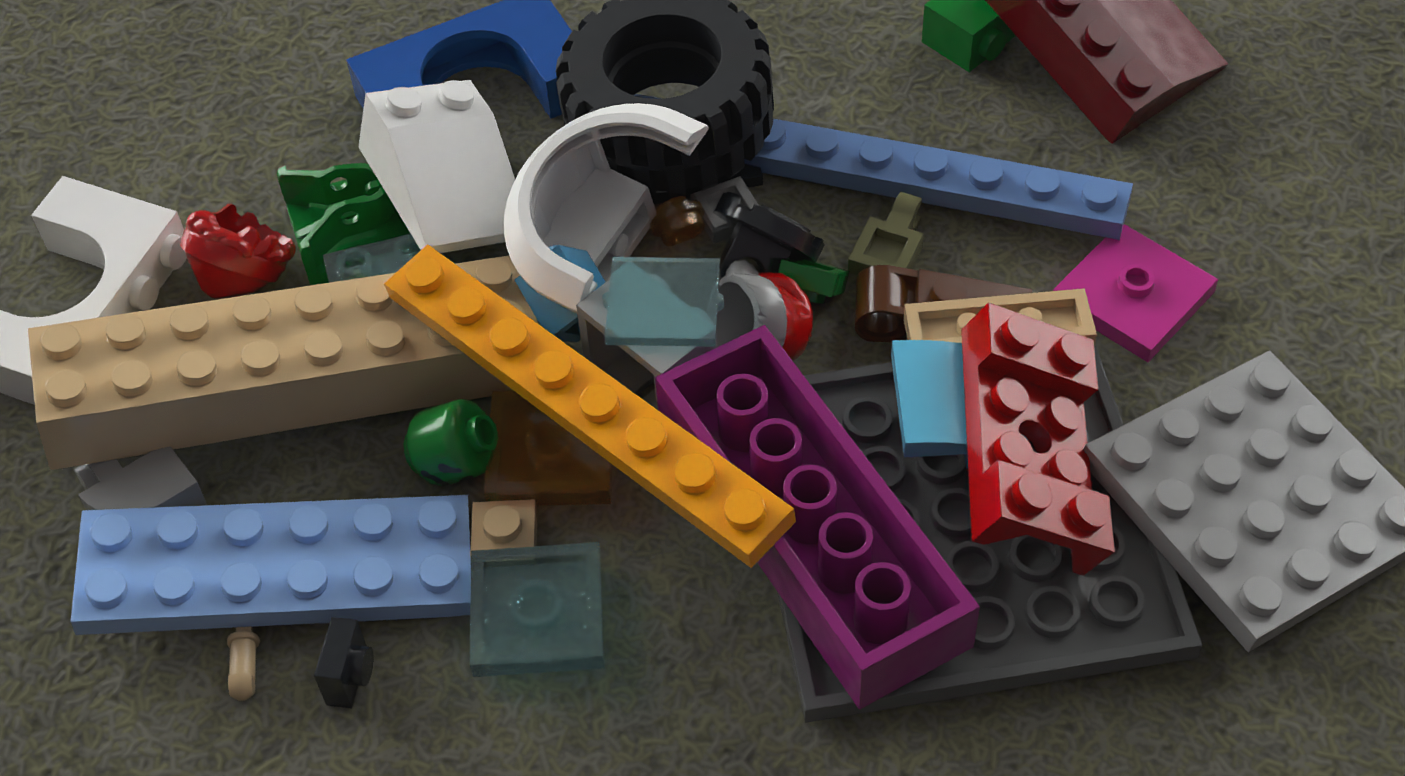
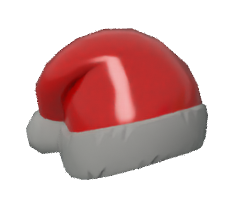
[706,260,813,361]

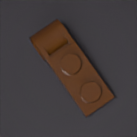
[855,265,1032,342]

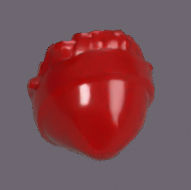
[180,203,296,300]

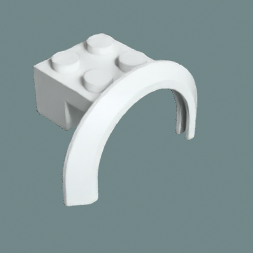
[504,103,709,314]

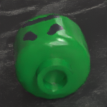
[403,399,498,486]

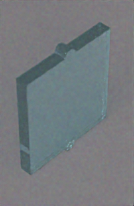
[602,257,724,347]

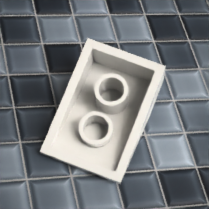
[359,80,515,253]

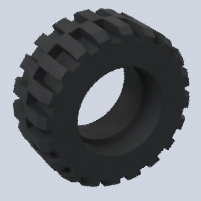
[556,0,774,197]

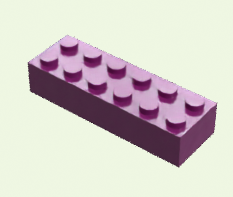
[655,325,980,710]

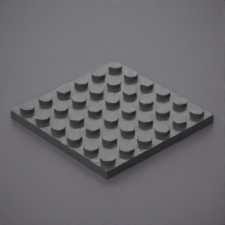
[777,345,1202,723]

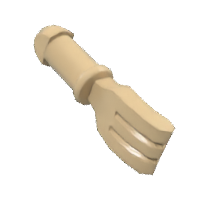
[227,627,260,701]

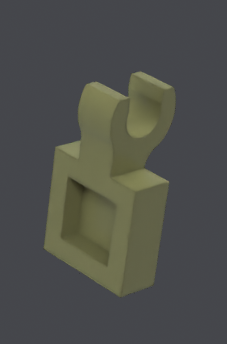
[848,192,924,276]

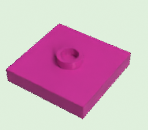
[1053,224,1218,362]

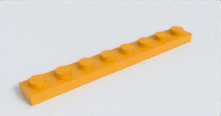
[384,244,796,568]

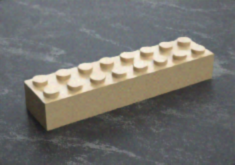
[28,255,538,470]

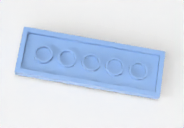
[71,495,473,635]

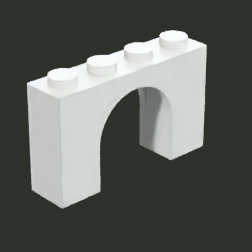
[0,176,187,405]

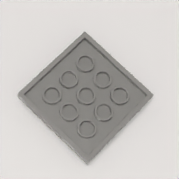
[1083,350,1405,653]

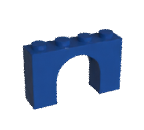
[346,0,572,118]

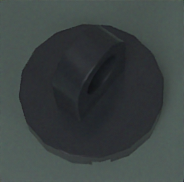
[713,191,825,283]

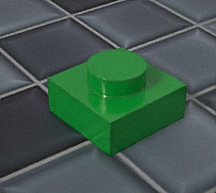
[778,256,850,304]

